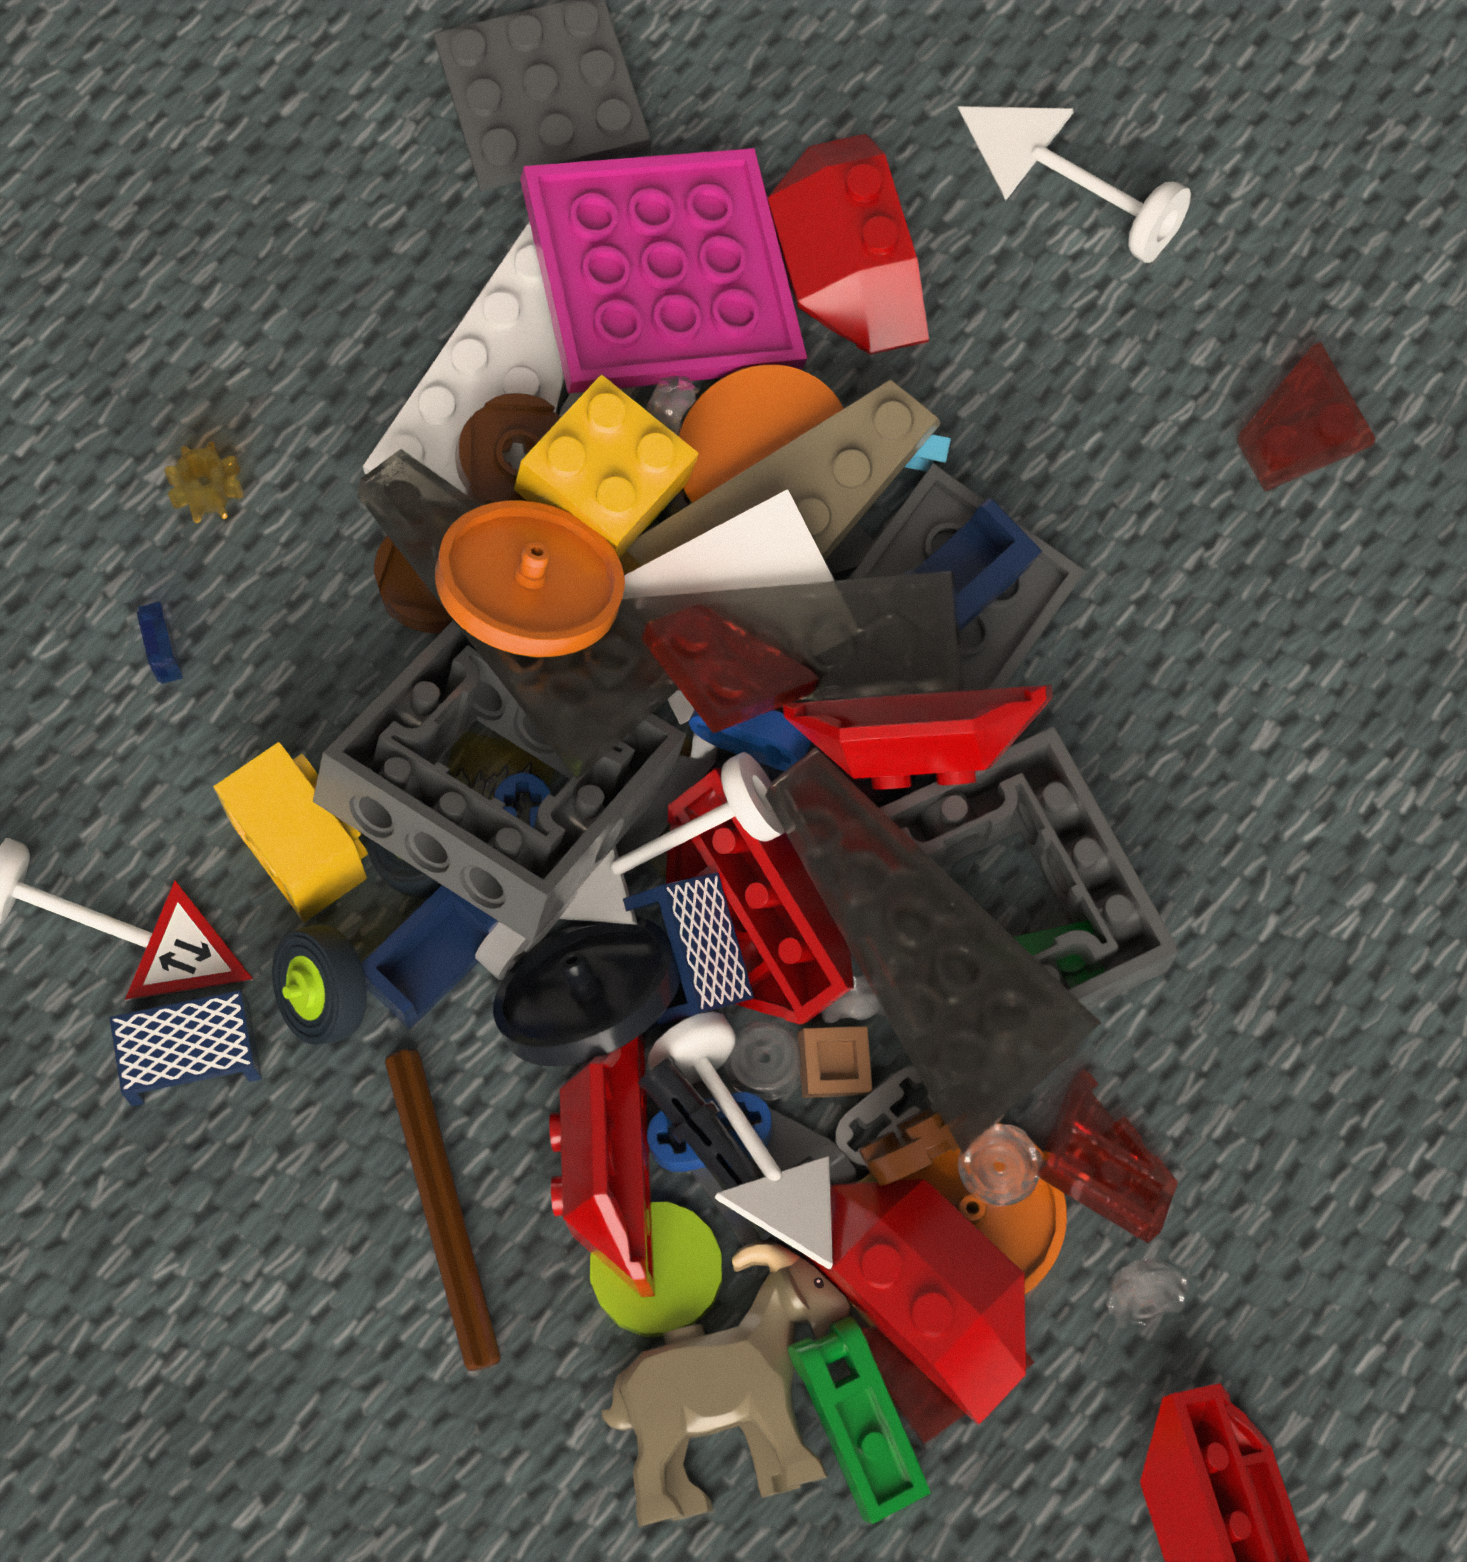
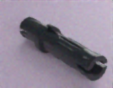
[637,1056,772,1242]

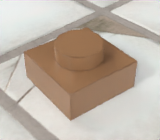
[797,1026,872,1098]

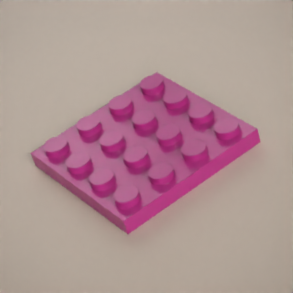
[520,148,807,393]

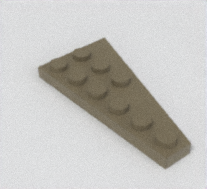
[606,380,941,674]

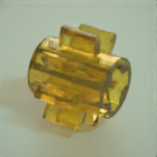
[164,441,244,523]

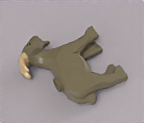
[601,1241,851,1527]

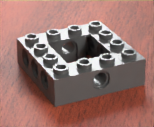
[313,620,686,943]
[820,726,1179,1081]

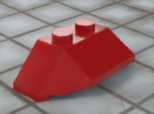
[767,134,929,355]
[783,684,1053,790]
[666,769,854,1024]
[549,1034,655,1297]
[796,1179,1026,1426]
[1140,1383,1310,1562]

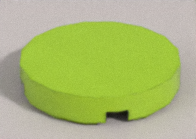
[590,1202,722,1337]

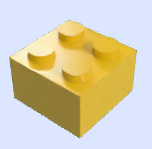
[514,374,699,558]
[213,742,368,922]

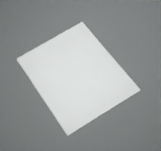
[620,489,861,725]

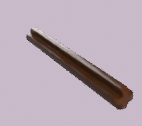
[385,1049,501,1371]

